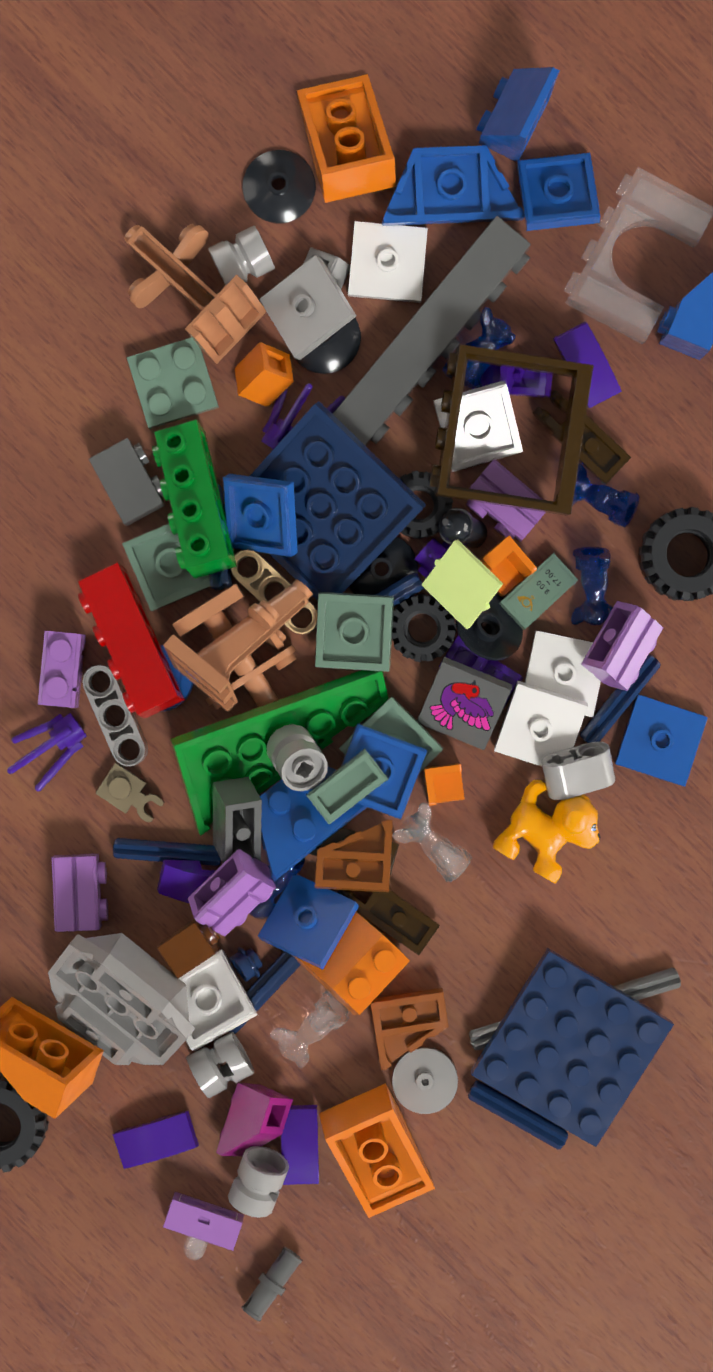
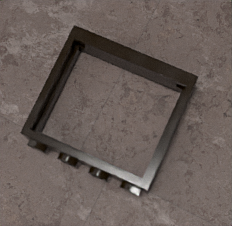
[429,344,594,516]

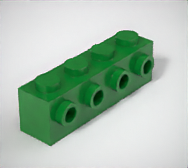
[152,419,237,579]

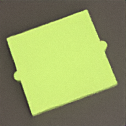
[422,540,503,629]

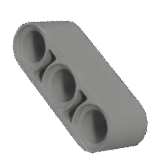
[82,665,148,766]

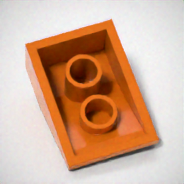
[297,74,396,203]
[292,912,410,1015]
[0,997,104,1119]
[319,1083,435,1218]

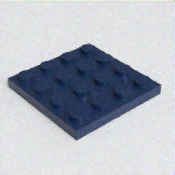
[223,401,426,601]
[470,948,674,1147]

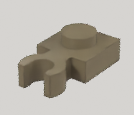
[95,762,165,822]

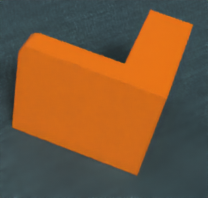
[235,342,294,407]
[479,535,537,597]
[423,763,465,806]

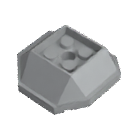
[48,933,195,1065]

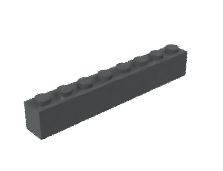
[333,216,531,446]

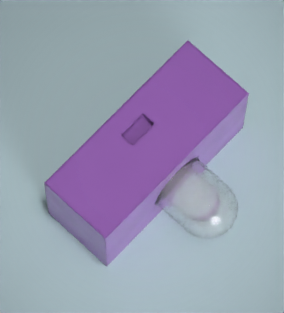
[163,1192,244,1260]

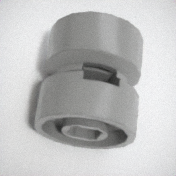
[208,226,275,285]
[267,724,328,791]
[186,1031,255,1098]
[228,1146,289,1218]

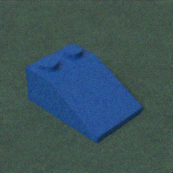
[476,67,560,162]
[657,272,713,360]

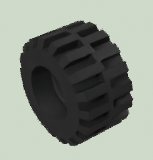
[639,507,713,601]
[0,1073,49,1173]

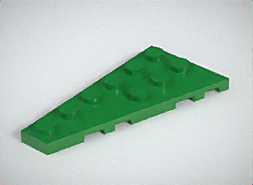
[170,670,389,836]

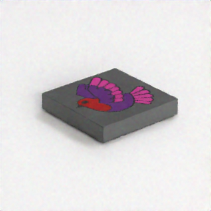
[417,657,512,750]

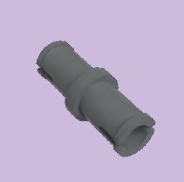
[241,1246,303,1321]

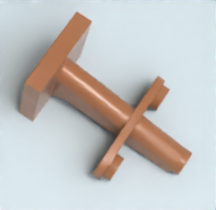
[125,224,266,364]
[163,579,312,712]
[172,584,297,710]

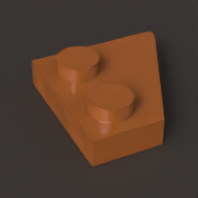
[315,820,393,893]
[371,988,449,1070]

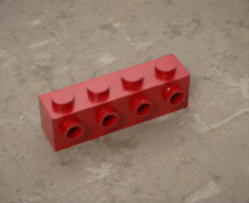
[78,562,185,719]

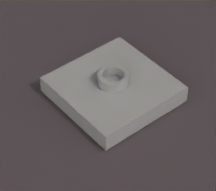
[259,255,357,360]

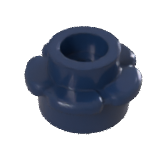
[230,947,263,982]

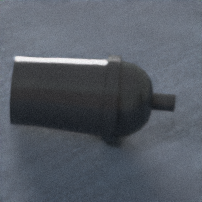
[439,508,487,549]

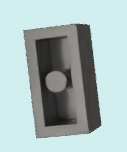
[89,438,166,526]
[213,777,262,863]

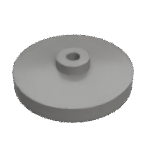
[392,1047,458,1114]

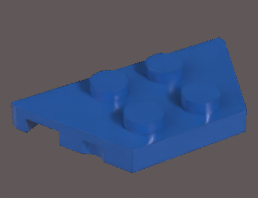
[382,145,524,226]
[260,766,367,882]

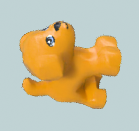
[493,780,601,884]

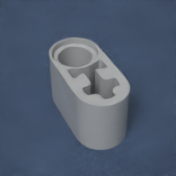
[541,742,616,800]

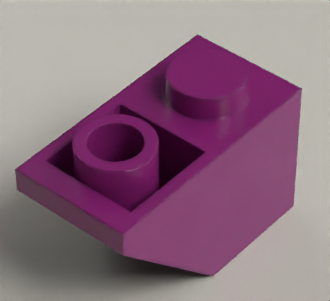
[216,1083,293,1157]

